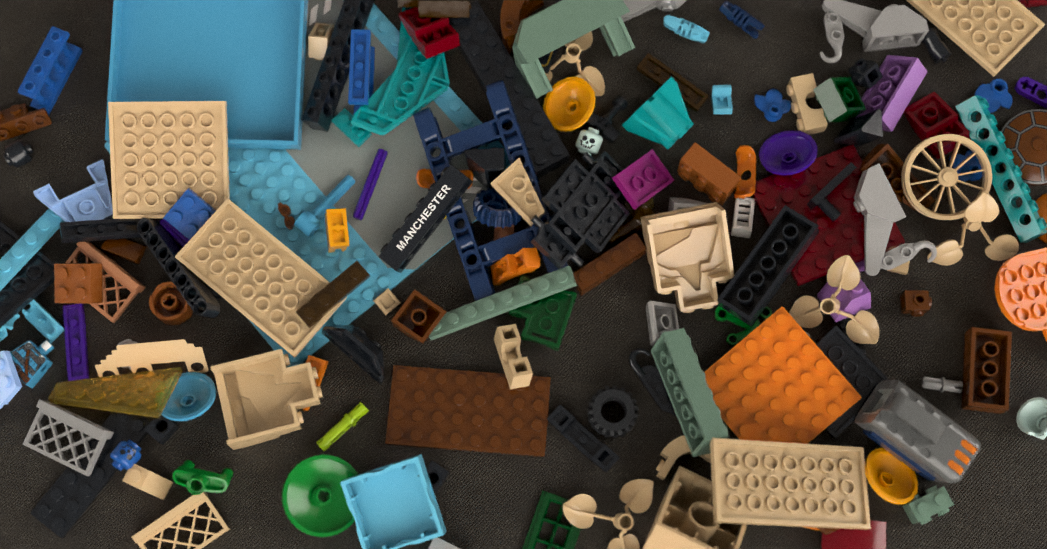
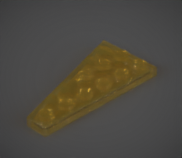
[48,367,182,418]

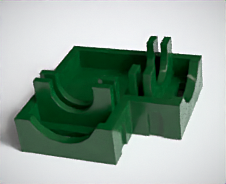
[509,275,577,351]

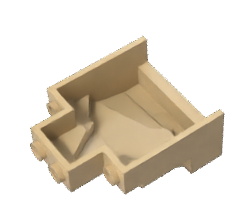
[640,202,734,313]
[210,349,323,450]

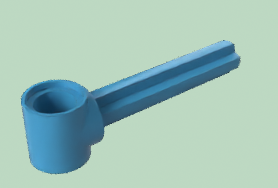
[294,175,355,237]

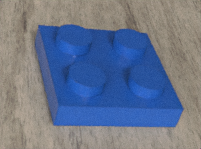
[163,188,216,240]

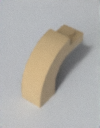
[656,435,711,480]

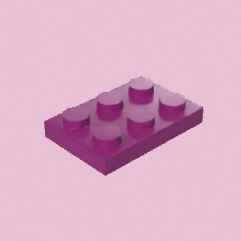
[612,149,674,210]

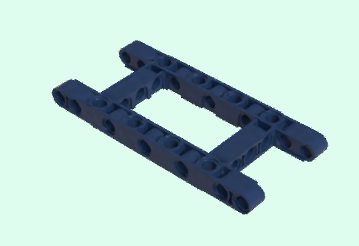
[413,80,568,301]

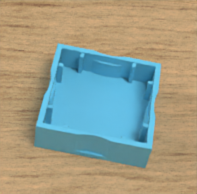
[340,454,447,549]

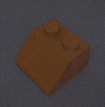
[391,289,447,344]

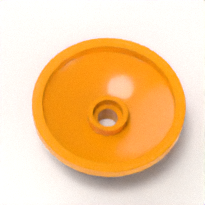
[543,77,595,132]
[865,448,918,505]

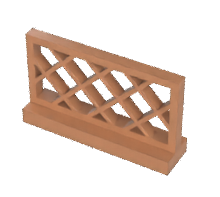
[65,241,146,323]

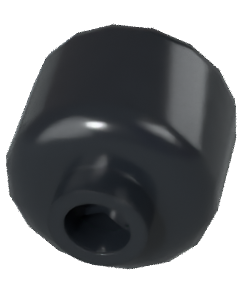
[3,139,34,168]

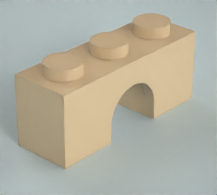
[786,73,828,135]
[494,324,533,389]

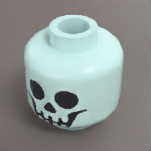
[575,127,603,156]

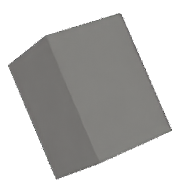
[645,301,679,346]

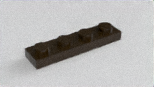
[637,53,709,112]
[296,261,370,328]

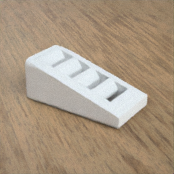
[731,197,755,238]

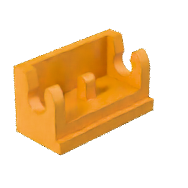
[325,208,350,253]

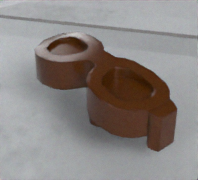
[278,202,295,230]

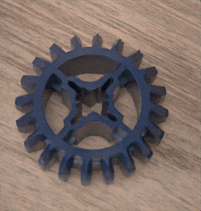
[473,188,522,228]

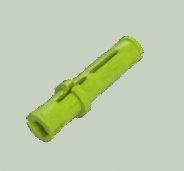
[316,401,369,452]

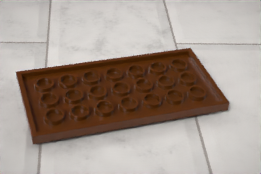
[385,365,551,457]

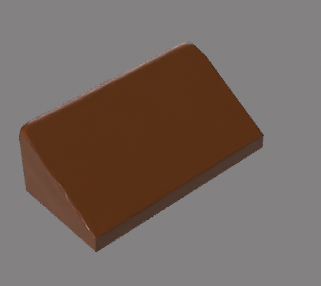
[101,239,147,265]

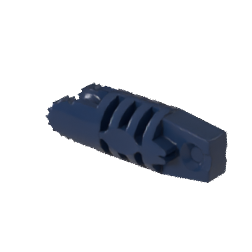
[719,1,765,39]

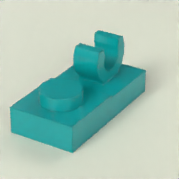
[332,108,372,148]

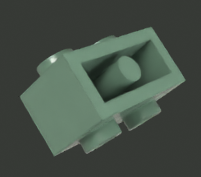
[902,485,954,525]

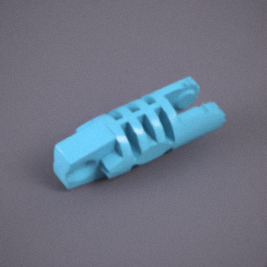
[663,15,710,44]

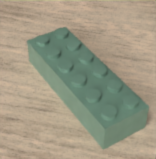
[650,328,729,457]

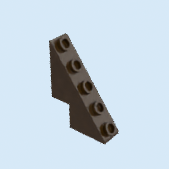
[397,0,471,18]

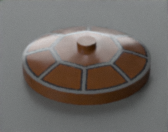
[997,109,1047,186]

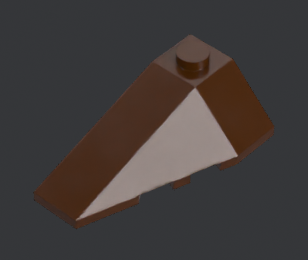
[859,143,935,214]

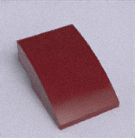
[398,7,460,59]
[903,92,970,159]
[822,520,886,549]

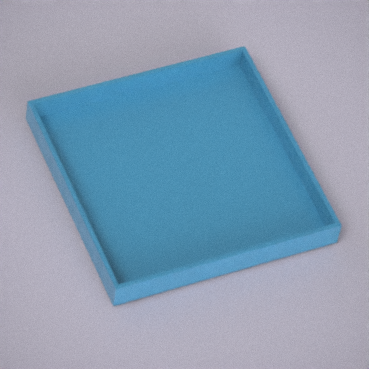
[105,0,308,150]

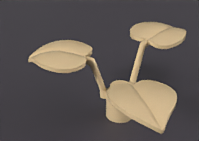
[545,32,605,96]
[927,191,1019,266]
[789,255,880,344]
[562,479,654,549]

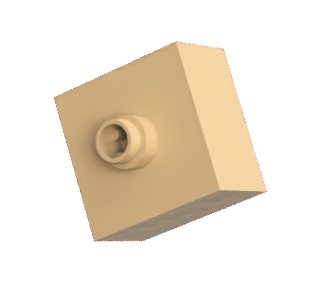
[643,466,747,549]

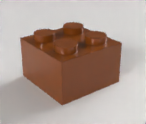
[54,263,102,304]

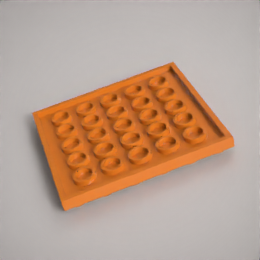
[704,306,862,444]

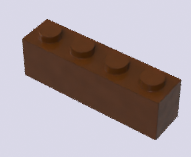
[573,233,647,296]

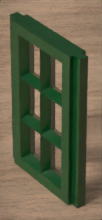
[522,491,581,549]

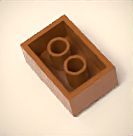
[677,142,741,206]

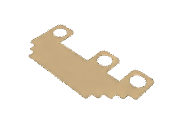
[95,339,209,382]

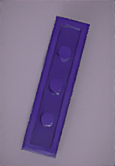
[62,303,90,383]

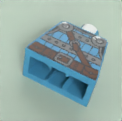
[10,339,55,388]

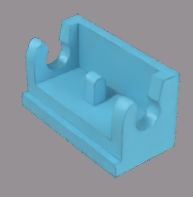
[22,299,64,343]

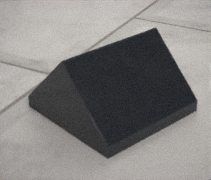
[834,108,883,148]

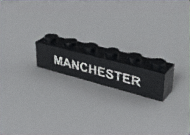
[378,165,473,273]

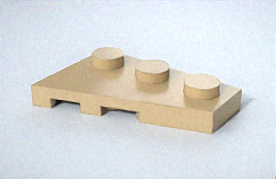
[490,157,545,226]

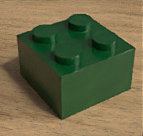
[813,77,867,122]

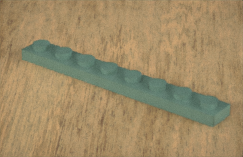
[429,266,577,340]

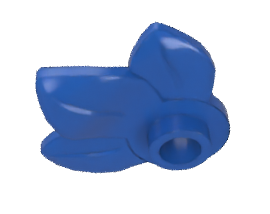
[974,79,1013,113]
[754,88,791,122]
[949,150,982,182]

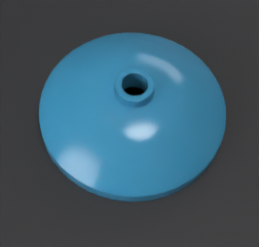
[156,372,216,421]

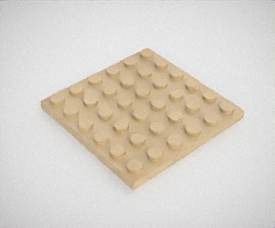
[108,101,230,219]

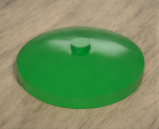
[282,455,358,537]

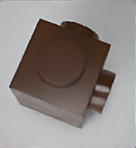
[900,290,932,317]

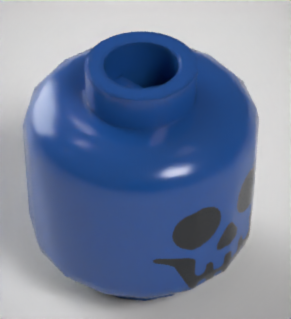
[110,440,141,471]

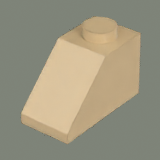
[308,23,334,60]
[122,464,173,500]

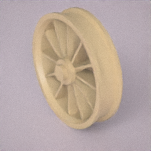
[901,134,992,220]

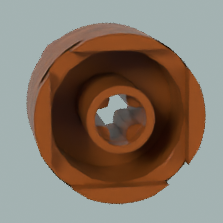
[149,282,193,325]

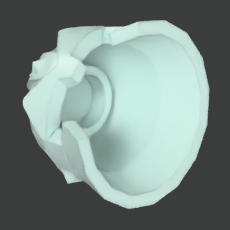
[1016,397,1047,440]

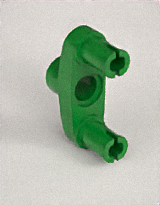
[172,460,233,495]

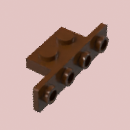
[0,103,52,141]

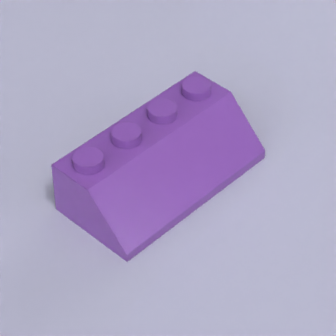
[855,55,927,132]

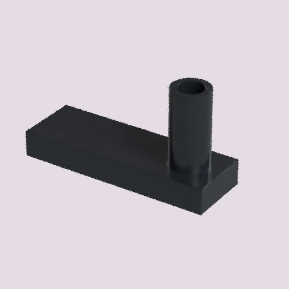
[806,162,857,222]

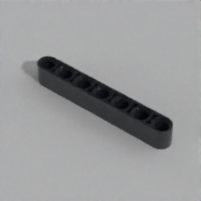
[137,218,220,318]

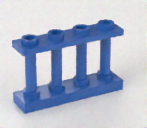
[18,26,83,115]
[348,30,375,114]

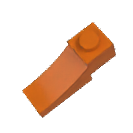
[490,248,540,285]

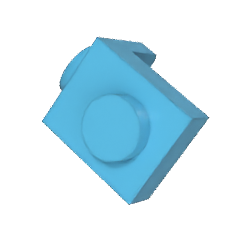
[711,85,733,115]

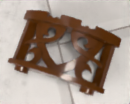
[500,0,544,55]

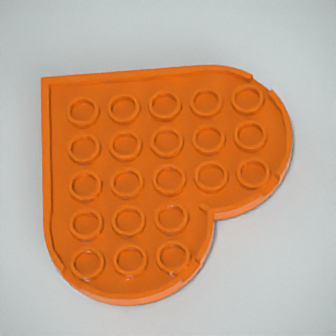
[995,248,1047,342]

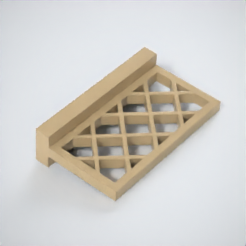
[132,492,229,549]

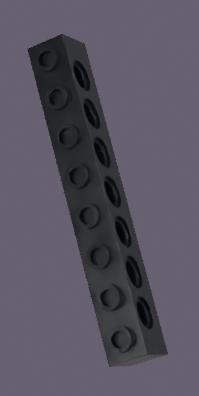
[301,0,375,132]

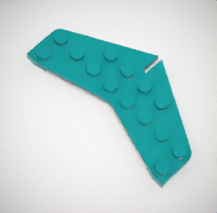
[351,7,450,135]

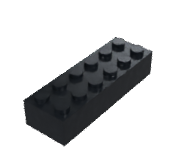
[717,205,819,327]

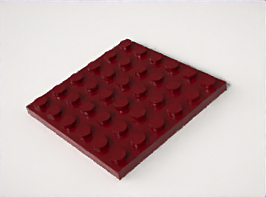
[752,145,905,286]

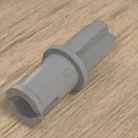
[921,376,963,393]

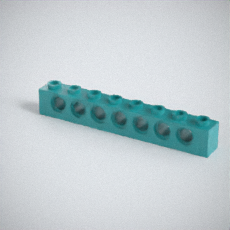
[955,95,1047,243]

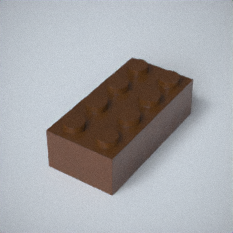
[961,327,1012,414]

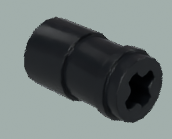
[922,27,952,64]

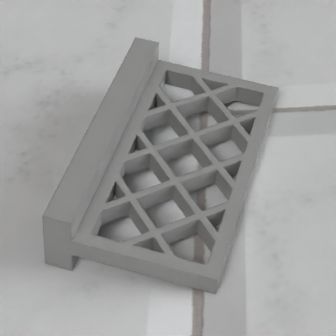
[23,399,114,476]

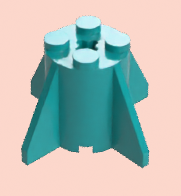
[622,77,694,150]

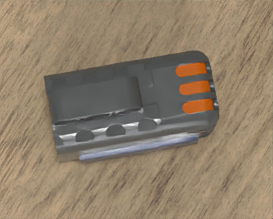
[855,379,981,483]

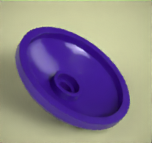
[759,131,817,175]

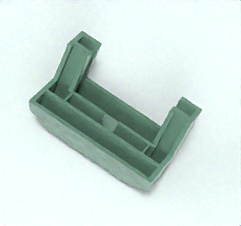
[512,0,635,99]

